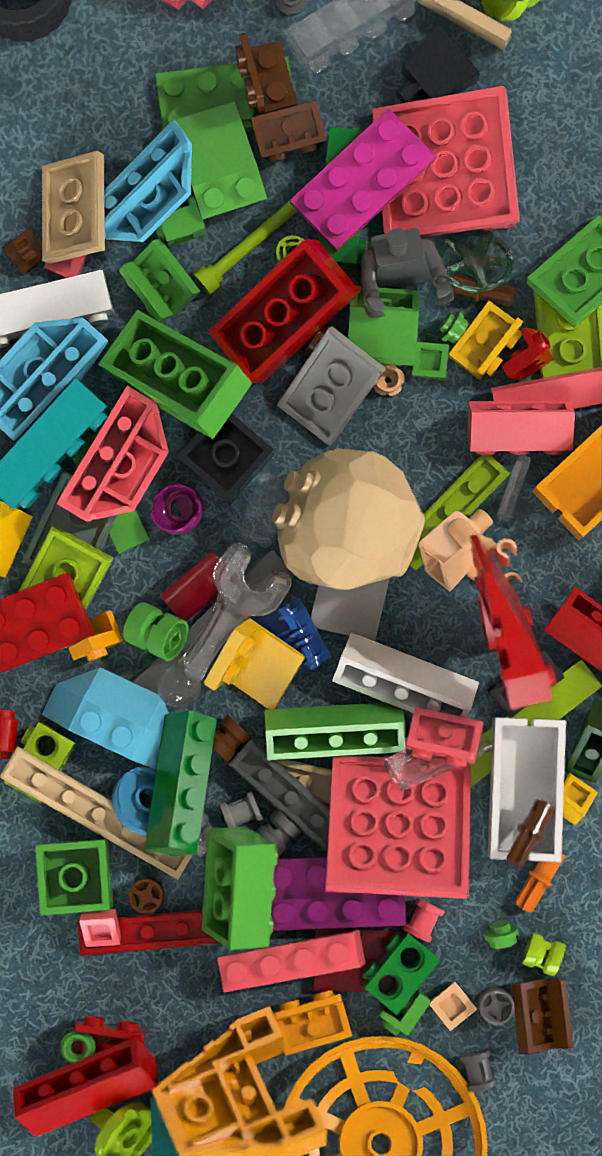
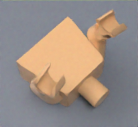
[418,509,522,591]

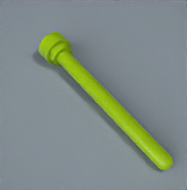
[192,201,298,295]

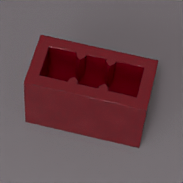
[160,551,236,622]

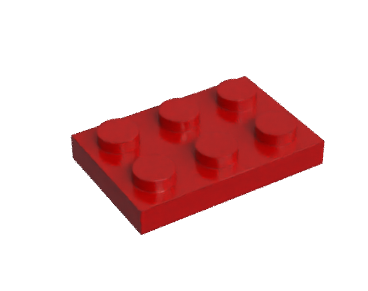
[0,571,95,673]

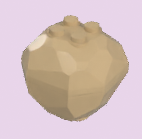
[272,449,425,590]

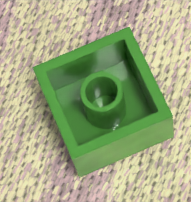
[35,838,114,915]

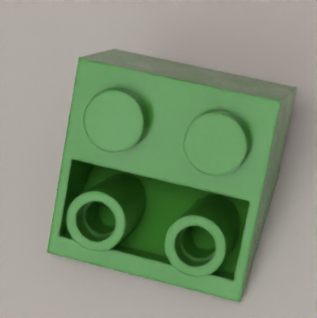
[348,286,420,366]

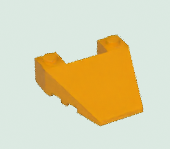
[152,1006,326,1156]

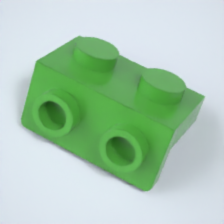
[119,238,201,322]

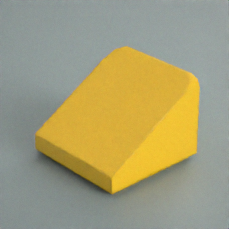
[563,773,598,825]

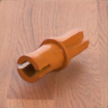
[515,853,566,913]

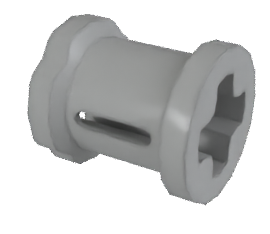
[220,791,263,827]

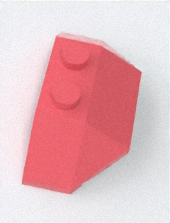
[56,386,169,522]

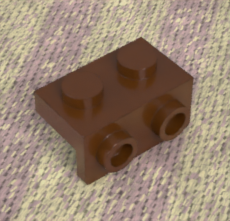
[511,978,573,1054]

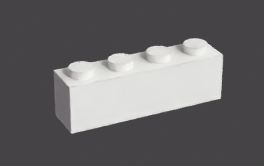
[0,270,114,348]
[332,632,479,718]

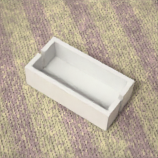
[488,718,566,862]

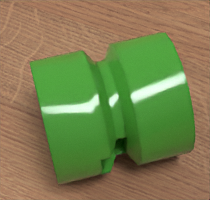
[124,602,189,661]

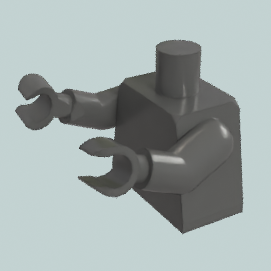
[360,228,454,317]

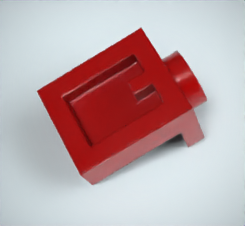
[502,327,554,381]

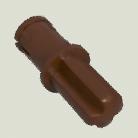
[449,272,515,306]
[506,799,555,867]

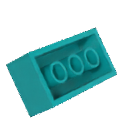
[0,378,110,509]

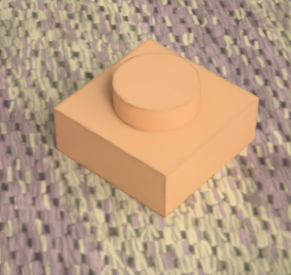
[429,981,477,1031]

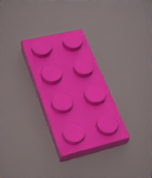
[290,108,436,252]

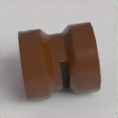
[213,714,252,763]

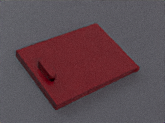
[313,928,404,993]

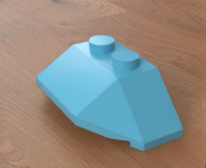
[104,120,192,242]
[0,317,108,442]
[42,667,169,770]

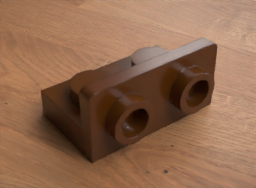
[250,100,327,162]

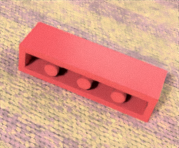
[217,929,366,992]

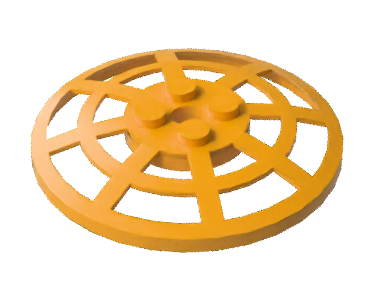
[283,1036,488,1156]

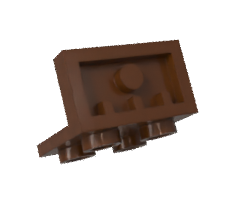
[235,32,298,115]

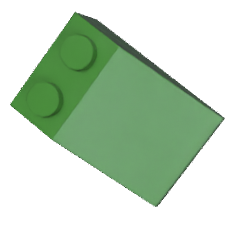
[175,101,267,220]

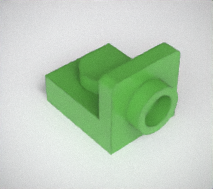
[378,990,431,1036]

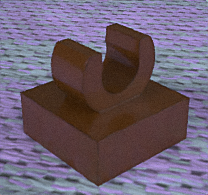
[2,228,44,276]

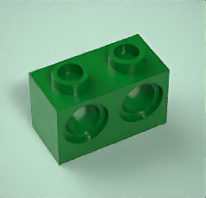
[360,931,440,1015]

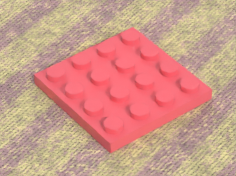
[372,86,520,238]
[326,755,471,898]

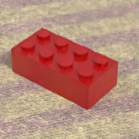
[208,239,361,383]

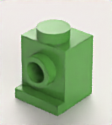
[156,197,207,249]

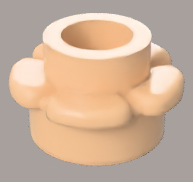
[373,364,405,396]

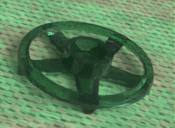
[438,230,514,292]

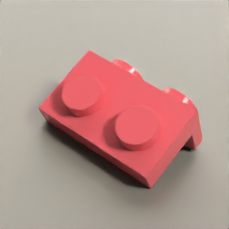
[405,707,484,768]

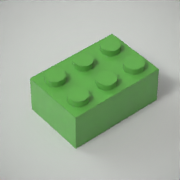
[202,827,278,950]

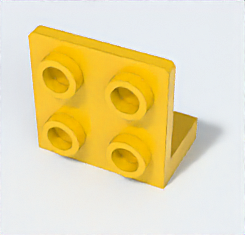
[203,618,305,709]

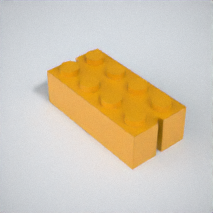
[532,425,602,541]

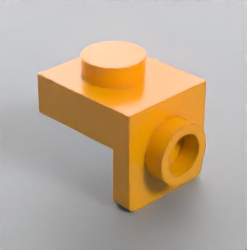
[69,610,123,662]

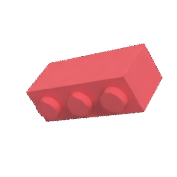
[467,401,575,455]

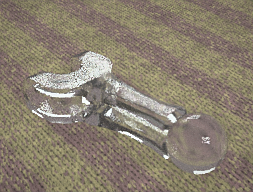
[157,542,292,708]

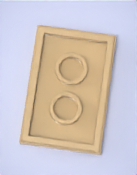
[42,151,105,264]

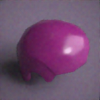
[150,482,203,535]

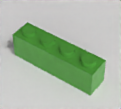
[264,702,406,760]

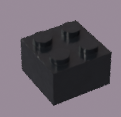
[177,413,275,505]

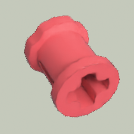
[403,898,445,943]

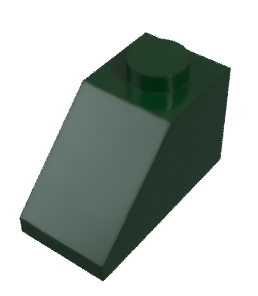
[564,698,602,783]

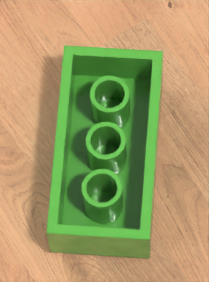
[98,310,253,439]

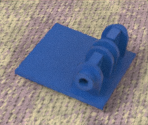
[255,597,332,677]

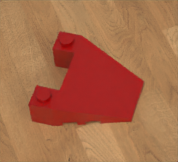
[470,534,556,709]

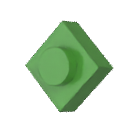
[412,342,449,380]

